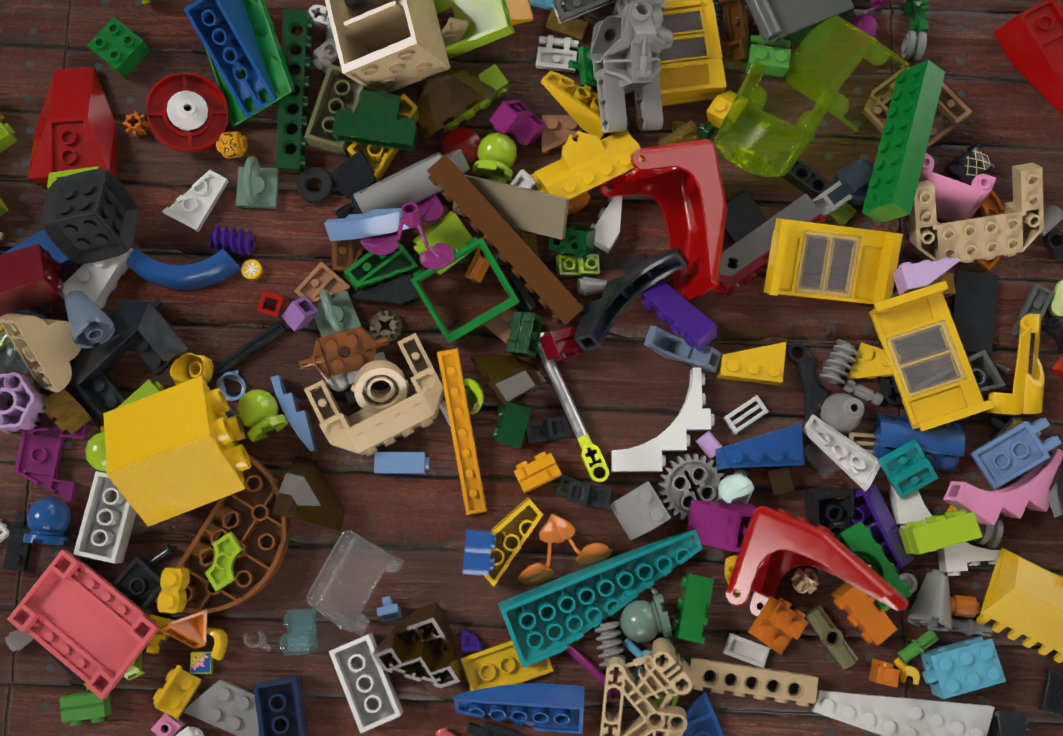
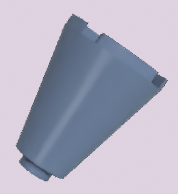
[65,290,115,348]

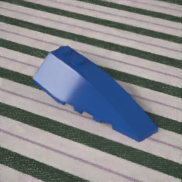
[454,683,585,734]

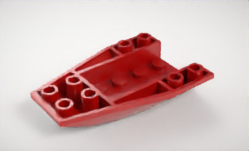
[993,0,1063,115]

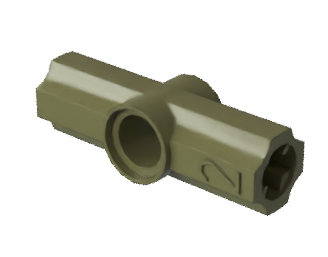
[805,605,858,670]

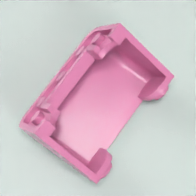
[919,153,996,222]

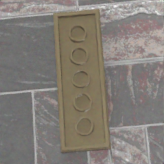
[453,174,569,240]

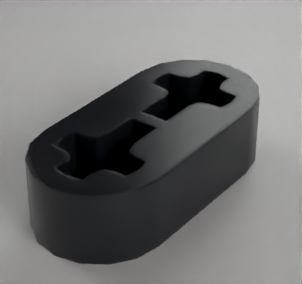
[878,376,902,406]

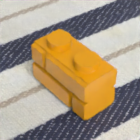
[514,451,562,494]

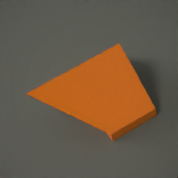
[160,609,207,649]

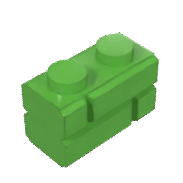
[60,691,112,726]

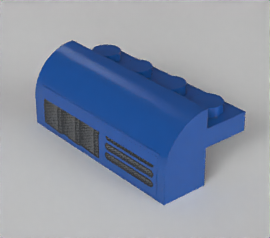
[872,413,965,471]

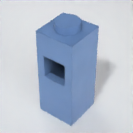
[374,452,430,474]

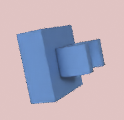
[376,596,402,622]

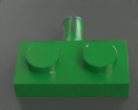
[904,0,929,35]
[568,46,597,89]

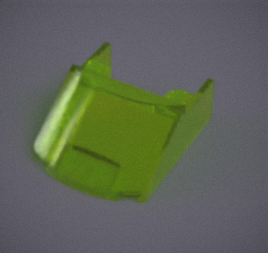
[786,15,910,134]
[713,59,833,177]

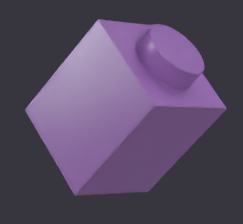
[281,296,318,332]

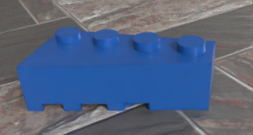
[715,424,805,470]

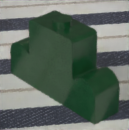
[332,90,418,152]

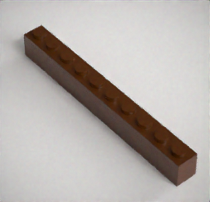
[427,154,584,325]

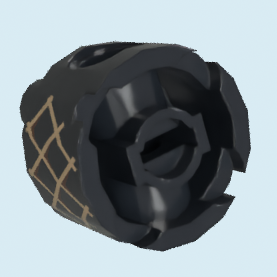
[944,143,996,185]

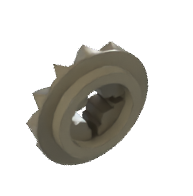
[370,310,402,342]

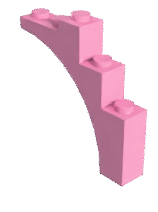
[943,448,1063,525]

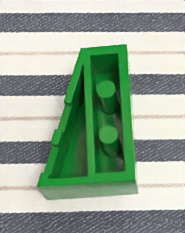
[344,240,418,291]
[671,573,714,644]

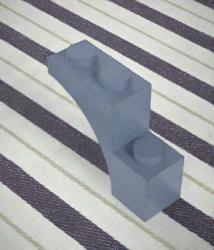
[644,326,722,373]

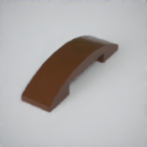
[719,0,749,63]

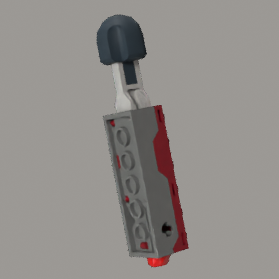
[711,160,874,298]

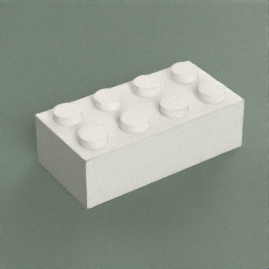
[73,471,137,563]
[329,633,403,733]

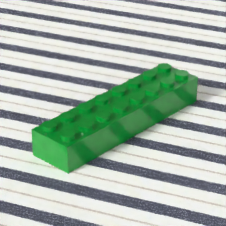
[862,60,945,223]

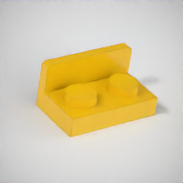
[153,665,202,720]

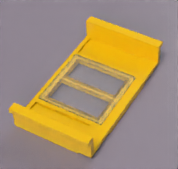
[659,0,727,106]
[764,218,903,304]
[869,281,994,432]

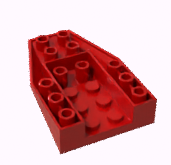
[28,67,117,186]

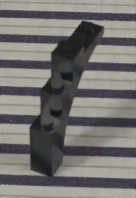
[574,247,689,352]

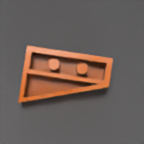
[831,582,897,646]

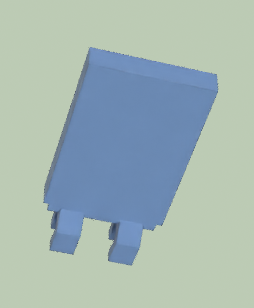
[969,418,1062,490]

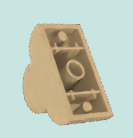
[0,313,81,392]

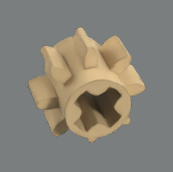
[791,568,819,594]

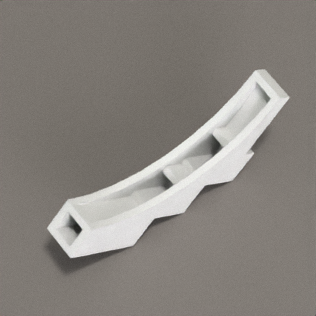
[611,368,715,473]
[887,478,1000,576]

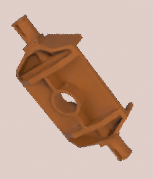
[299,326,390,380]

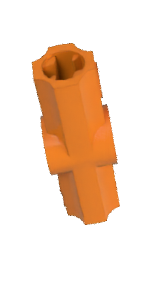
[465,236,498,284]

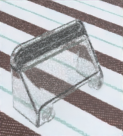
[307,530,405,636]

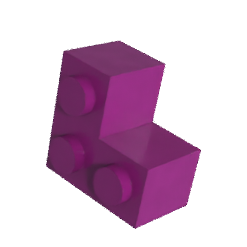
[489,99,547,145]

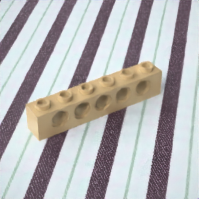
[687,656,818,706]

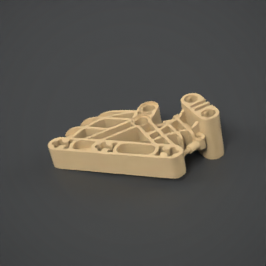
[600,638,692,736]

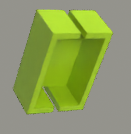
[899,509,982,554]

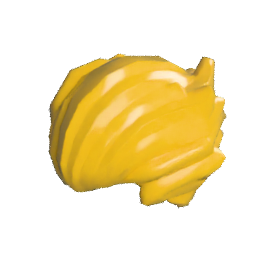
[170,352,214,385]

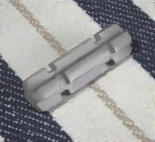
[843,380,884,405]

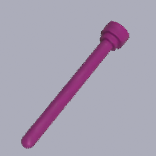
[565,644,621,699]

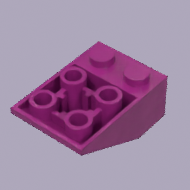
[687,500,755,552]

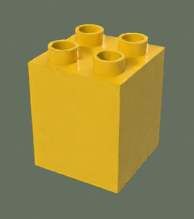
[104,376,251,527]

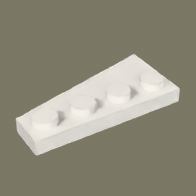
[802,414,880,492]

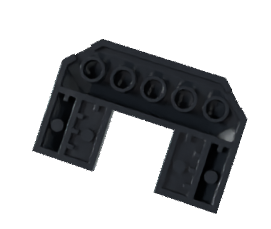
[66,300,189,429]

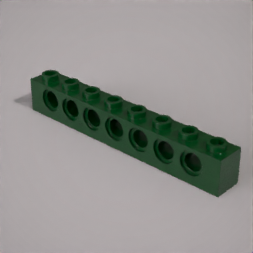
[275,9,314,172]

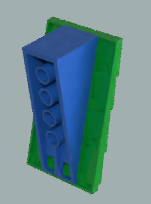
[183,0,295,128]

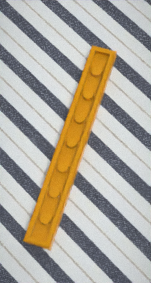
[437,348,487,515]

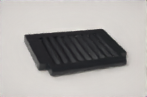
[329,150,375,199]

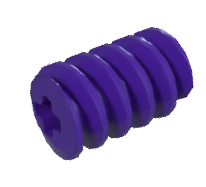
[209,224,255,256]

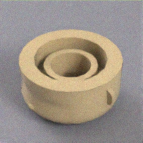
[351,360,410,414]

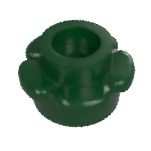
[697,122,715,140]

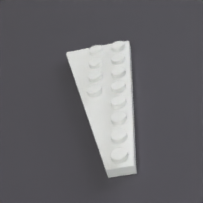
[812,690,995,736]

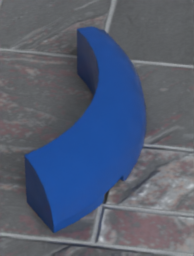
[126,248,241,291]

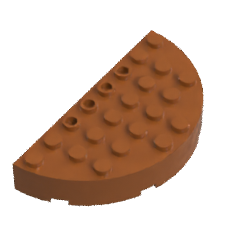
[155,455,291,614]

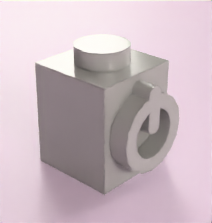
[312,37,340,73]

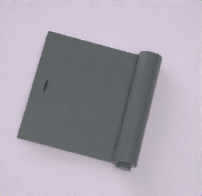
[745,0,854,43]

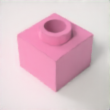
[151,713,186,736]

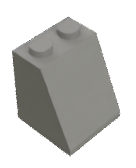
[610,481,671,541]

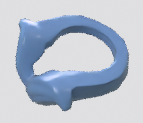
[215,370,246,401]

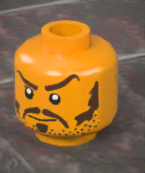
[216,131,248,159]

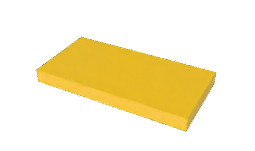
[460,640,554,691]

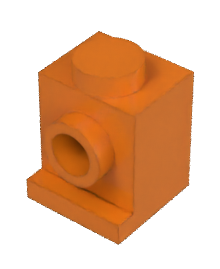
[869,659,900,687]

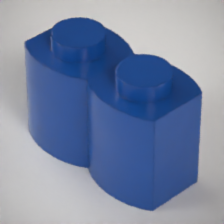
[463,529,496,576]

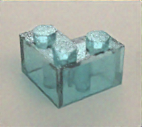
[280,607,317,656]

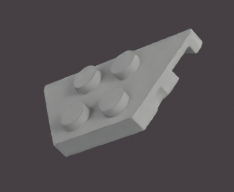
[184,679,260,736]

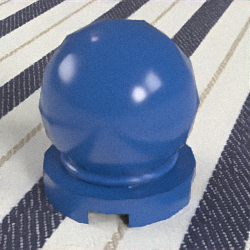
[23,497,72,546]

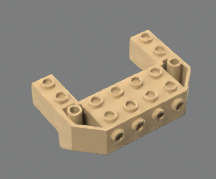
[905,163,1044,263]
[304,333,444,456]

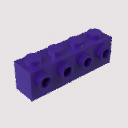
[641,279,717,351]

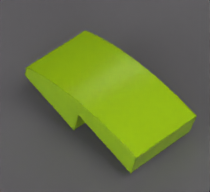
[556,254,600,277]

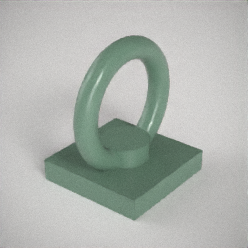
[236,156,280,209]
[313,289,362,337]

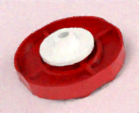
[146,73,228,153]

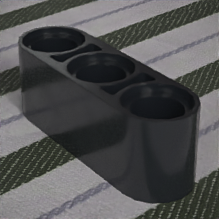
[774,152,828,199]

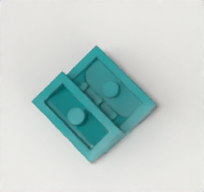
[877,439,938,499]

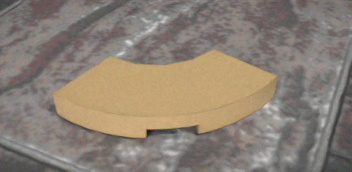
[441,17,470,47]

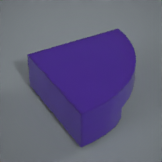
[460,630,482,652]

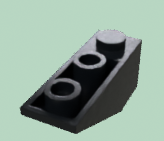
[353,273,420,307]

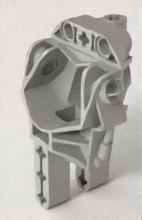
[590,0,673,133]

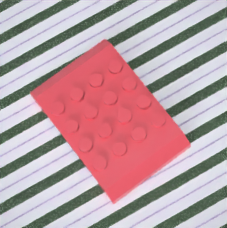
[7,549,160,700]

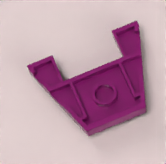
[14,421,90,501]

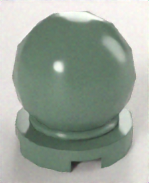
[620,594,672,643]

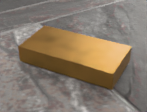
[545,10,588,42]

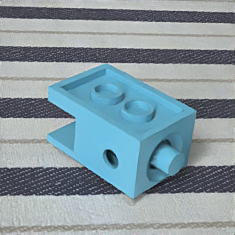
[920,636,1006,699]

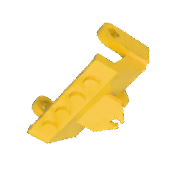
[531,129,641,200]

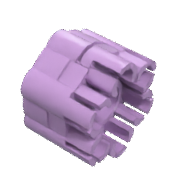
[0,372,47,433]

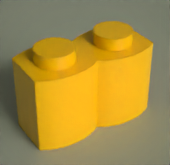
[157,567,190,613]

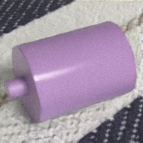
[695,431,722,459]

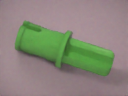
[897,630,938,664]

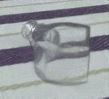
[244,630,272,652]

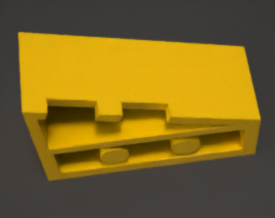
[717,342,786,386]

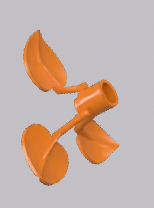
[518,514,613,584]

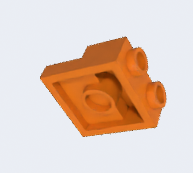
[748,597,808,655]

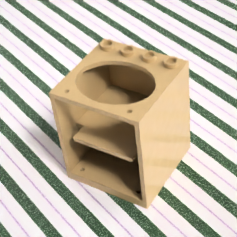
[325,0,451,93]

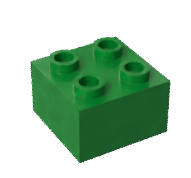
[87,17,151,79]

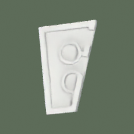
[162,170,229,232]

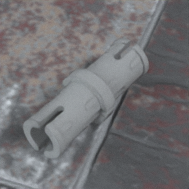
[949,618,993,637]

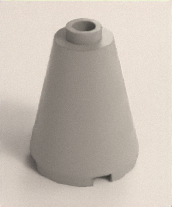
[820,393,864,434]
[907,570,952,632]

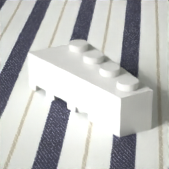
[62,247,134,309]

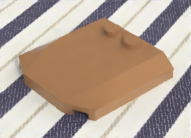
[862,67,972,151]

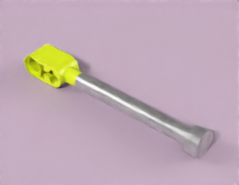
[537,332,609,483]

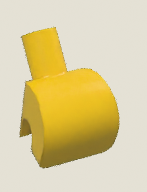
[893,657,921,685]

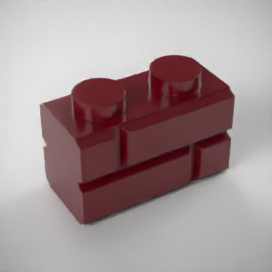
[539,324,584,362]

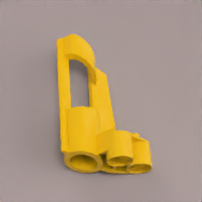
[987,314,1045,415]

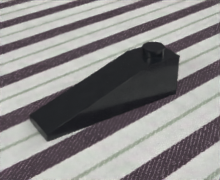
[804,487,855,576]

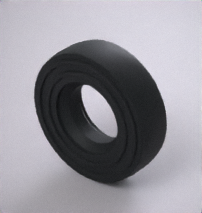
[297,167,333,204]

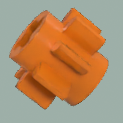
[122,111,148,138]

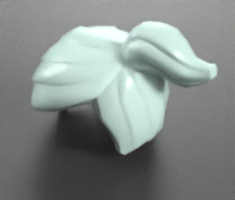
[718,469,754,504]

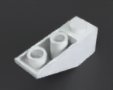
[590,196,622,253]

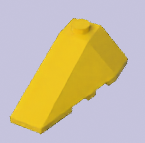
[541,70,605,139]

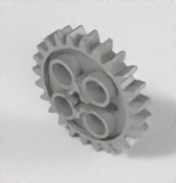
[658,453,724,520]

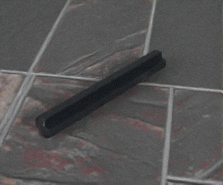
[214,321,285,376]

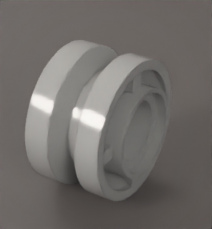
[901,30,927,61]
[975,519,1003,548]

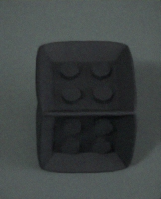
[41,169,138,264]

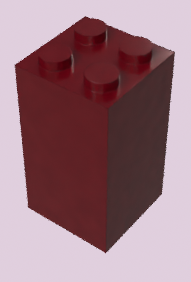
[0,244,64,316]

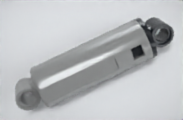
[335,149,470,219]

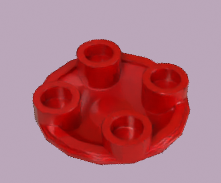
[442,127,481,164]

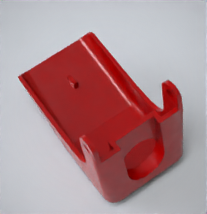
[599,139,727,302]
[726,506,909,617]

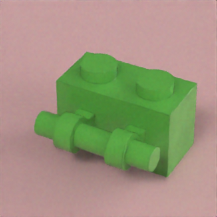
[745,34,791,77]

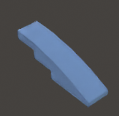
[324,208,409,241]
[270,375,318,453]

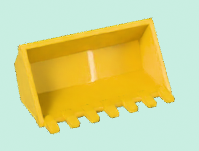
[976,548,1063,663]

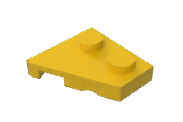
[847,343,902,381]

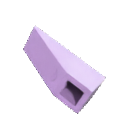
[893,257,959,295]

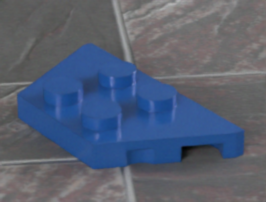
[676,691,724,736]

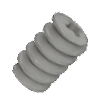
[819,339,859,385]
[594,621,625,667]

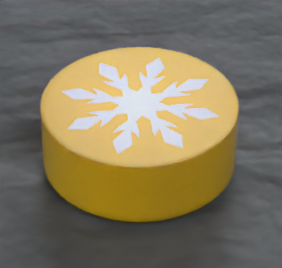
[241,259,263,281]

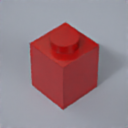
[257,288,284,317]

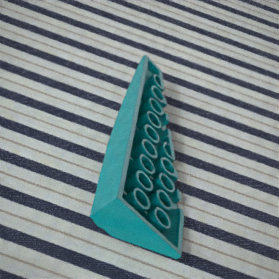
[497,529,703,668]

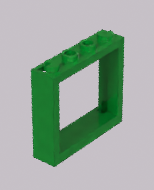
[410,237,520,344]

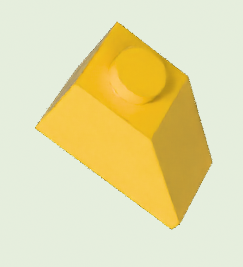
[706,91,747,131]

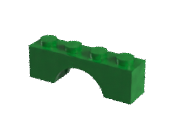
[836,521,912,612]

